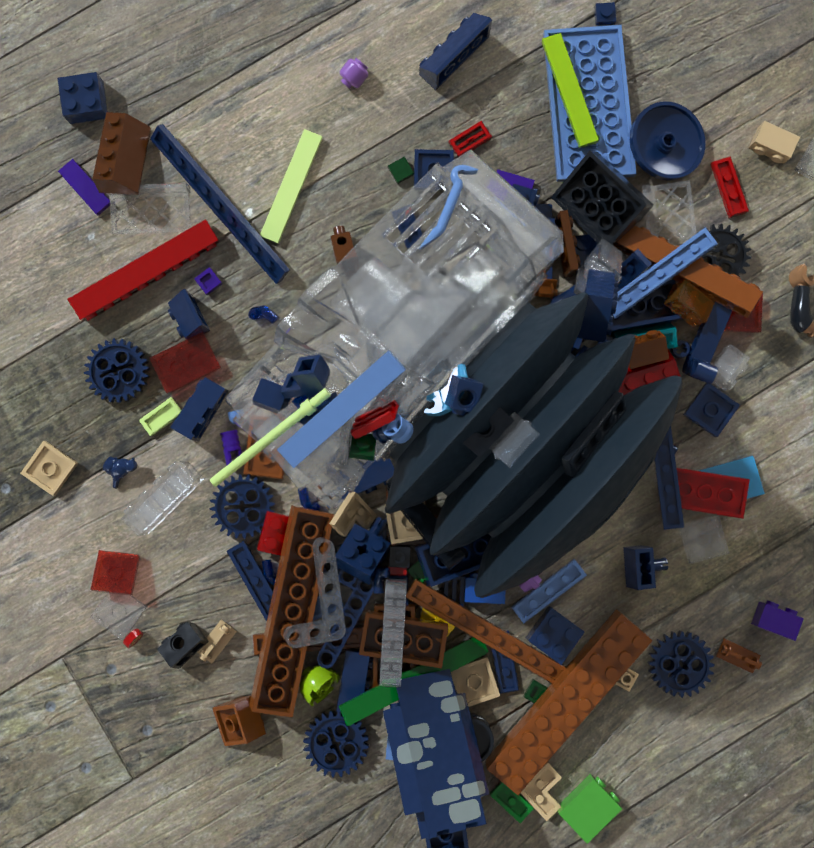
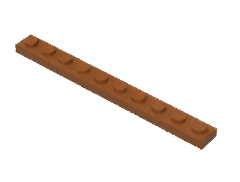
[406,579,566,683]

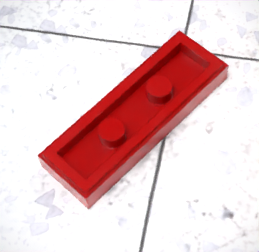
[710,156,749,218]

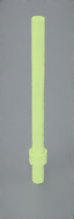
[210,388,331,487]

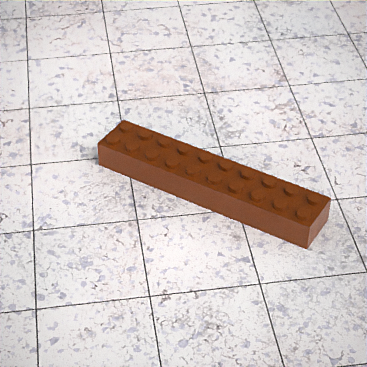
[249,505,334,718]
[485,609,653,795]

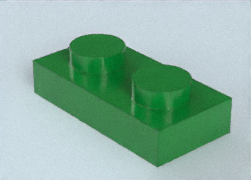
[490,781,534,824]

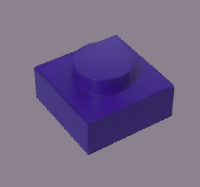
[194,267,223,295]

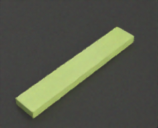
[260,129,323,244]

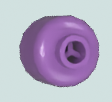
[340,58,368,89]

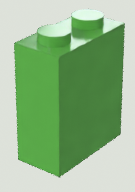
[558,774,622,844]

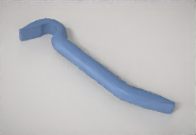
[419,165,478,250]

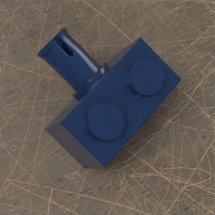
[623,545,668,590]

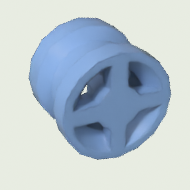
[382,413,413,444]

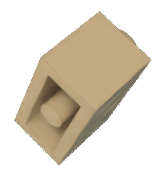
[749,121,800,164]

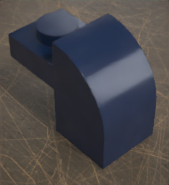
[281,354,330,399]

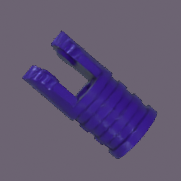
[220,430,242,466]

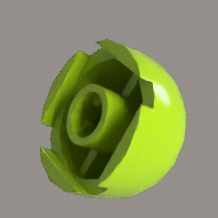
[299,665,340,706]

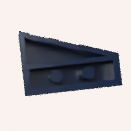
[170,377,228,442]

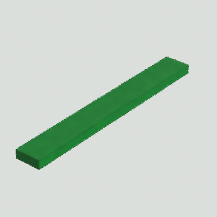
[339,637,488,726]

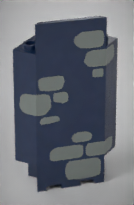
[383,669,489,839]

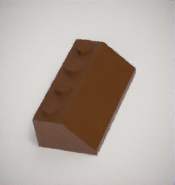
[92,112,151,195]

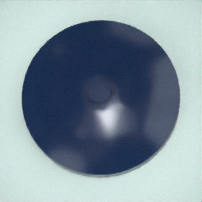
[629,101,706,181]

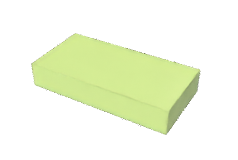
[139,397,182,436]

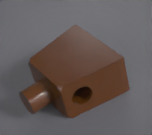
[330,226,359,277]

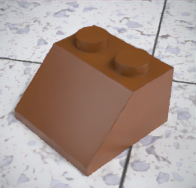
[212,695,266,746]

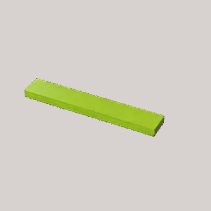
[541,33,599,149]

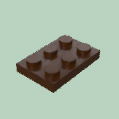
[555,210,581,278]

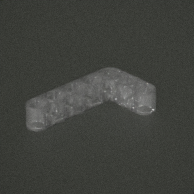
[283,537,346,648]
[379,578,407,687]

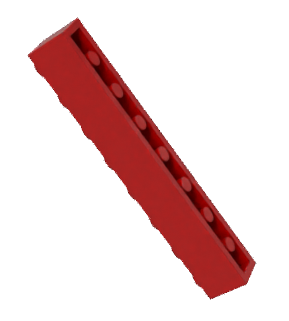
[67,219,219,321]

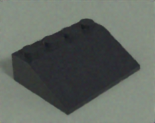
[551,150,654,251]

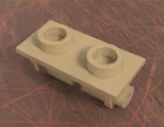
[197,619,237,664]

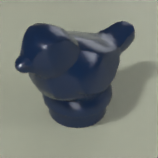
[103,456,138,489]

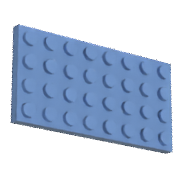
[543,25,636,182]

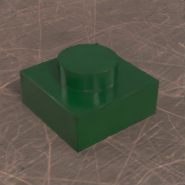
[349,434,376,461]

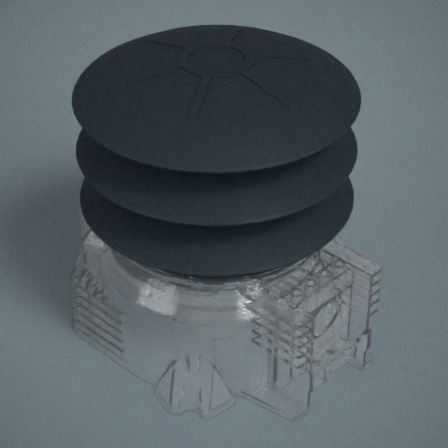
[225,150,683,598]

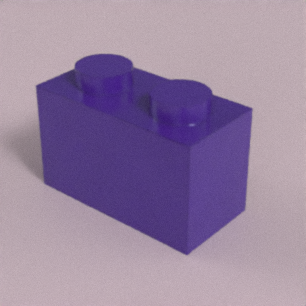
[751,600,804,641]

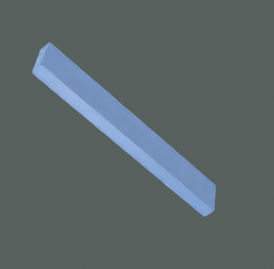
[613,227,718,319]
[277,350,406,468]

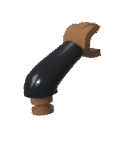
[789,263,814,338]

